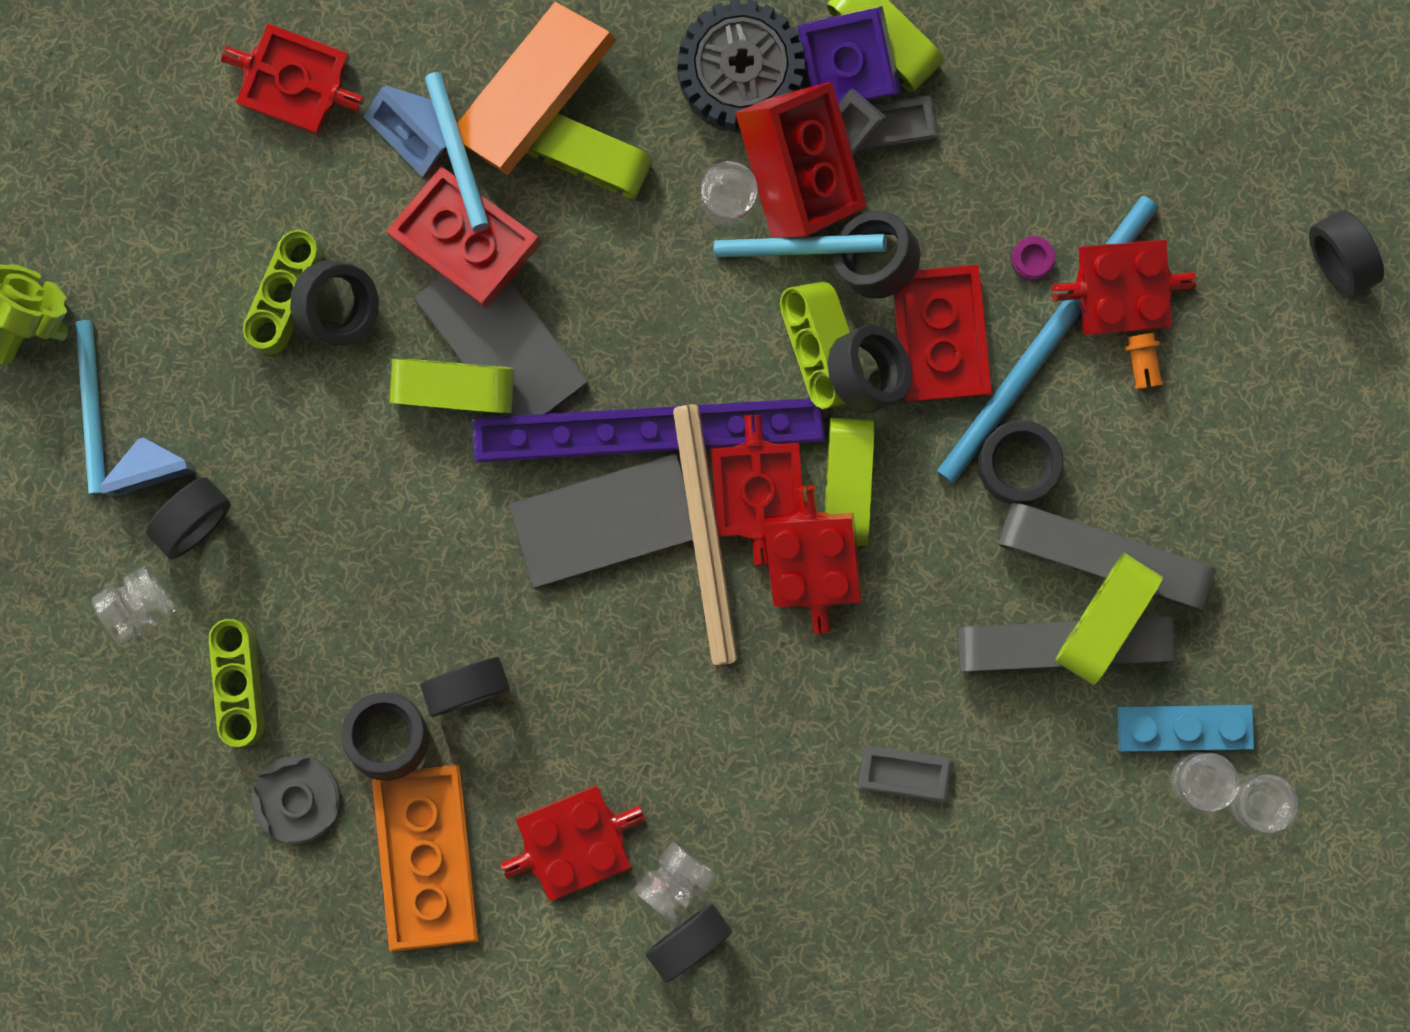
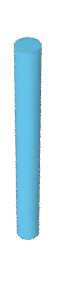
[425,72,489,232]
[714,234,887,258]
[75,320,105,495]

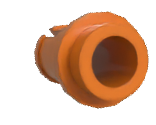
[1125,333,1163,389]

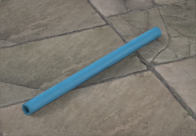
[936,196,1159,485]

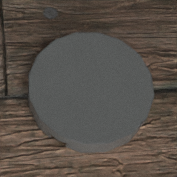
[251,755,341,844]

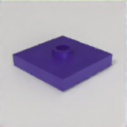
[797,6,901,104]

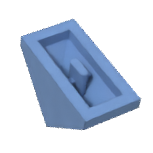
[363,86,446,177]
[100,438,196,498]

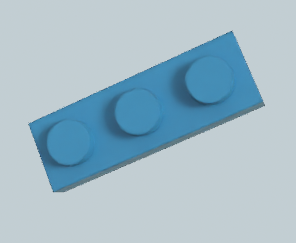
[1117,705,1254,751]

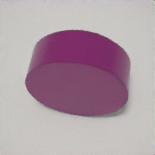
[1011,236,1055,281]

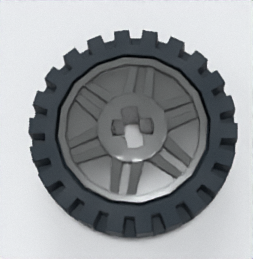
[677,0,805,133]

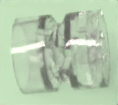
[701,161,758,229]
[91,564,176,645]
[1170,753,1239,812]
[1228,774,1298,833]
[634,840,717,926]

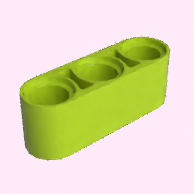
[826,0,944,92]
[526,114,653,199]
[243,230,323,355]
[780,281,865,409]
[389,358,515,413]
[824,418,875,546]
[1055,553,1163,686]
[209,619,265,747]

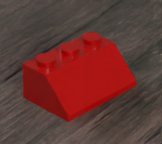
[735,82,867,238]

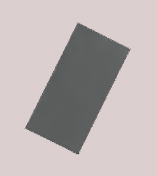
[413,276,588,416]
[509,454,693,589]

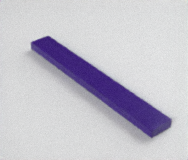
[472,398,825,463]

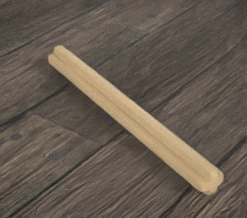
[673,404,737,665]

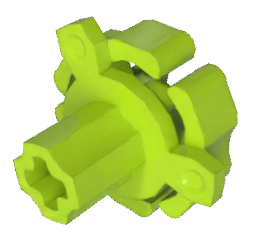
[0,264,68,365]

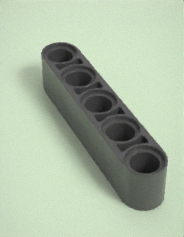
[998,503,1217,612]
[957,617,1176,672]

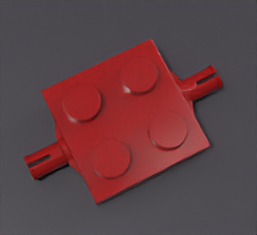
[221,23,365,136]
[1051,240,1197,334]
[711,415,802,565]
[764,485,863,634]
[500,784,646,902]

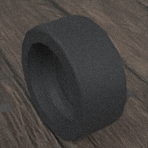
[1309,210,1385,298]
[832,211,921,299]
[290,261,379,346]
[827,324,912,413]
[978,420,1063,505]
[145,477,231,559]
[420,657,510,717]
[341,692,429,781]
[645,903,732,983]

